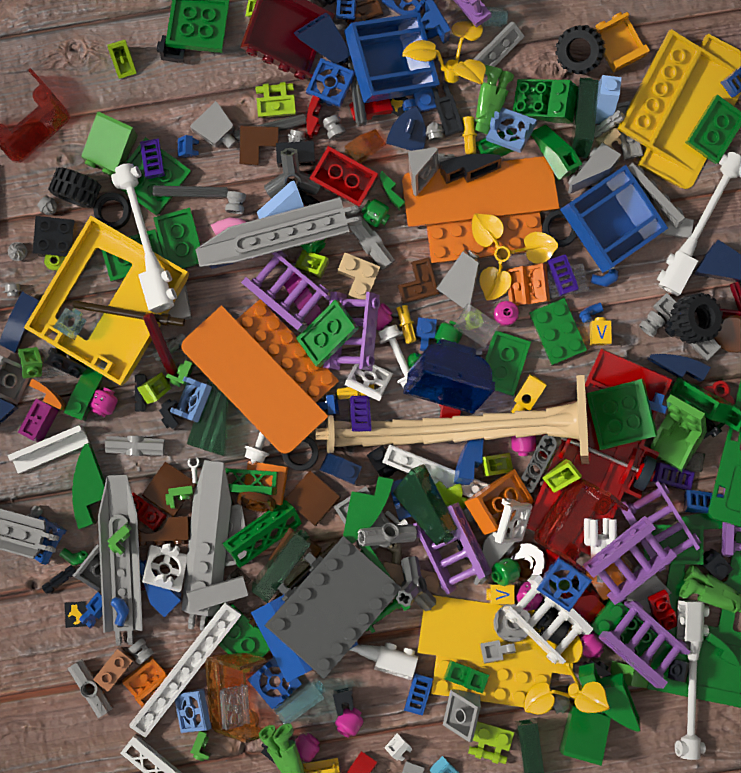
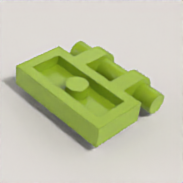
[256,82,296,118]
[468,721,514,764]

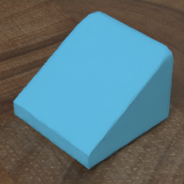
[429,756,459,773]

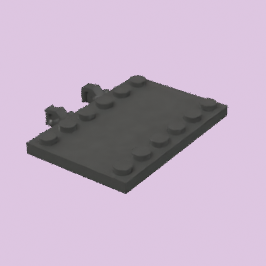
[264,536,401,679]

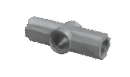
[348,215,395,271]
[105,436,165,456]
[358,523,417,548]
[67,659,113,718]

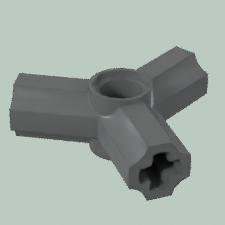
[264,148,320,199]
[396,556,436,611]

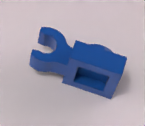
[402,89,436,113]
[416,317,437,352]
[79,592,103,629]

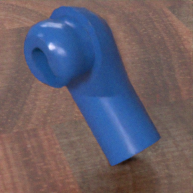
[590,269,619,287]
[579,303,604,323]
[111,597,129,627]

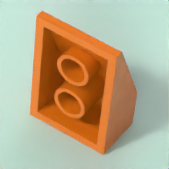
[464,469,535,535]

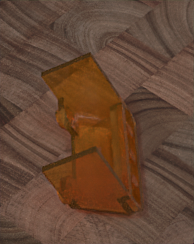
[205,653,265,743]

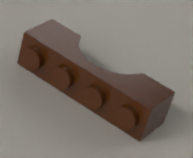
[138,517,190,546]

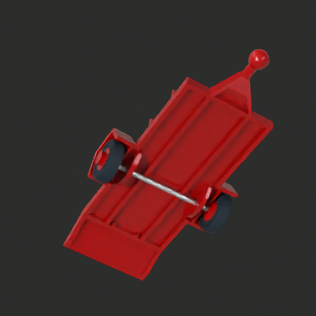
[526,348,672,583]

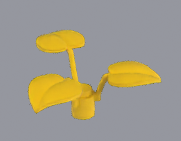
[402,21,486,85]
[472,213,558,301]
[524,635,610,715]

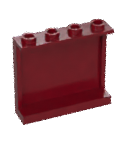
[240,0,335,80]

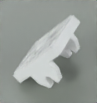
[344,364,393,401]
[492,498,532,544]
[142,543,187,592]

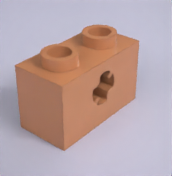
[93,647,136,692]

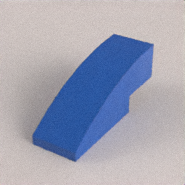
[454,438,483,486]

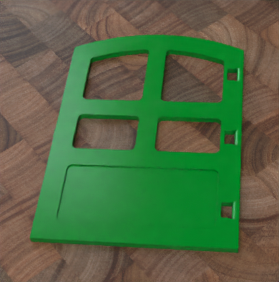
[647,513,741,708]

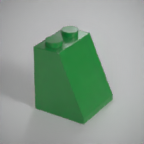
[559,704,611,766]

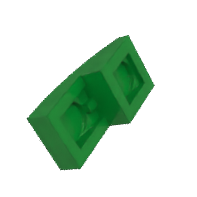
[379,171,405,211]
[704,633,740,667]
[443,660,489,694]

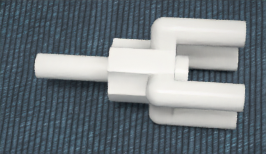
[584,518,617,582]

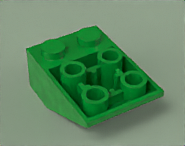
[513,79,578,123]
[587,598,658,657]

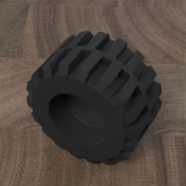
[555,25,606,74]
[48,167,102,208]
[670,293,724,344]

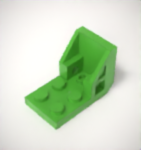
[650,394,707,472]

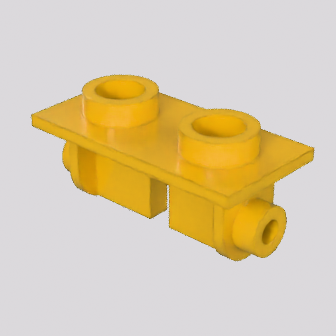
[303,758,340,773]

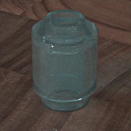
[483,7,508,27]

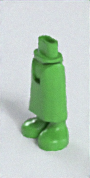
[475,65,515,134]
[679,565,741,613]
[259,723,305,773]

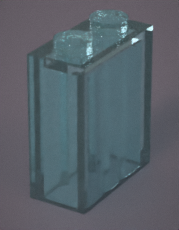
[274,679,326,724]

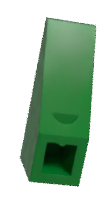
[531,125,582,180]

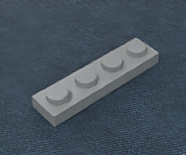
[628,163,685,228]
[653,293,721,361]

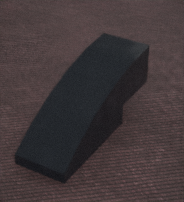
[440,154,502,184]

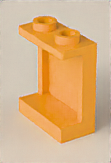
[595,12,650,73]

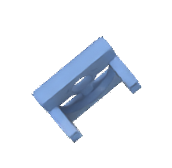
[486,108,537,153]
[170,376,212,423]
[175,688,212,733]

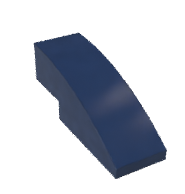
[0,292,39,353]
[647,354,711,382]

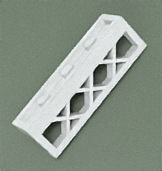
[8,425,90,474]
[121,735,182,773]

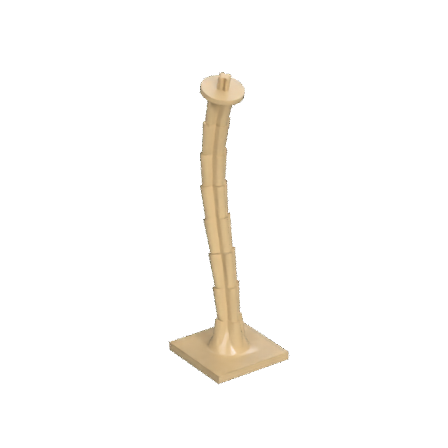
[315,375,589,464]

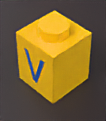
[590,317,612,346]
[486,584,515,604]

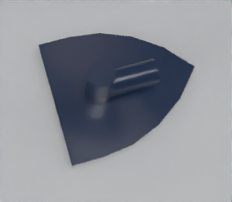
[386,106,426,151]

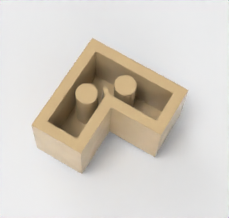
[338,253,380,299]

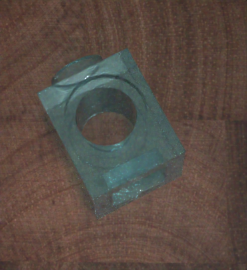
[53,308,87,340]

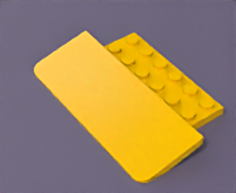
[617,29,741,189]
[418,595,573,707]

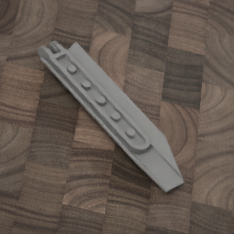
[196,197,363,267]
[182,460,232,631]
[98,475,143,646]
[0,509,59,559]

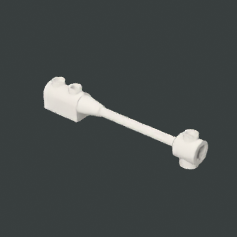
[657,152,741,296]
[111,163,177,314]
[675,600,709,760]
[350,643,418,680]

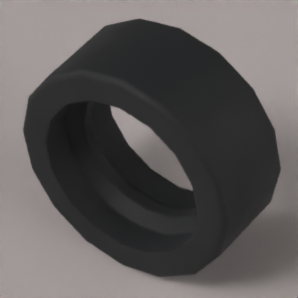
[93,192,131,230]
[542,210,577,247]
[282,436,319,471]

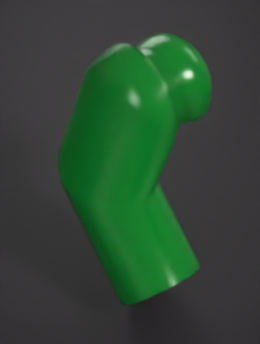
[59,548,88,566]

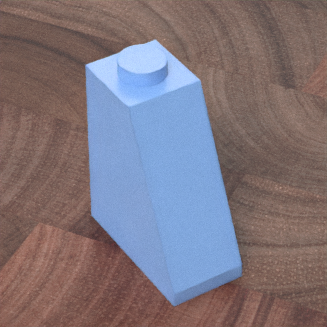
[592,75,622,125]
[257,181,304,219]

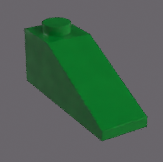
[64,366,104,421]

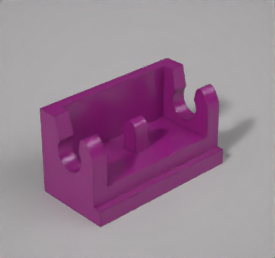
[18,398,59,442]

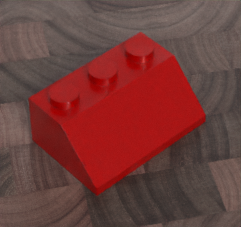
[309,146,378,207]

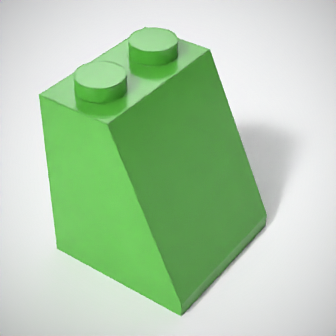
[81,111,138,176]

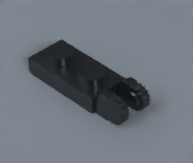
[431,82,464,137]

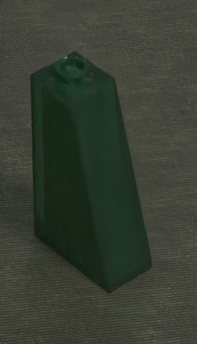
[570,78,599,158]
[187,379,228,457]
[393,464,458,546]
[252,528,311,603]
[515,718,544,773]

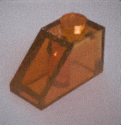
[344,129,387,163]

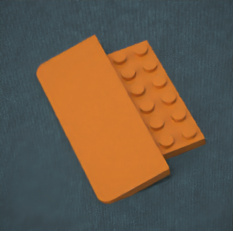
[402,156,559,264]
[181,299,339,454]

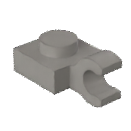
[480,640,516,664]

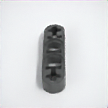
[521,434,561,493]

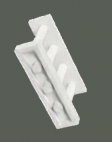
[503,574,593,664]

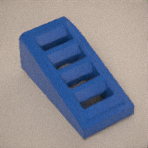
[336,0,357,20]
[721,66,741,97]
[684,490,723,513]
[404,672,433,716]

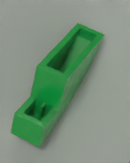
[670,377,741,432]
[72,443,106,529]
[343,476,394,544]
[579,663,641,732]

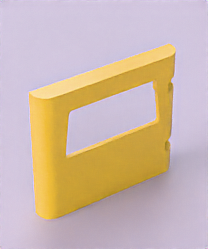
[24,216,189,386]

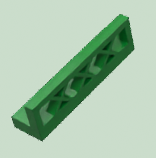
[197,468,278,495]
[222,499,302,568]

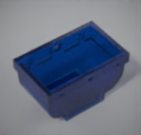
[403,339,495,414]

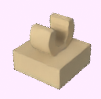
[595,128,622,150]

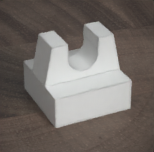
[385,733,412,761]

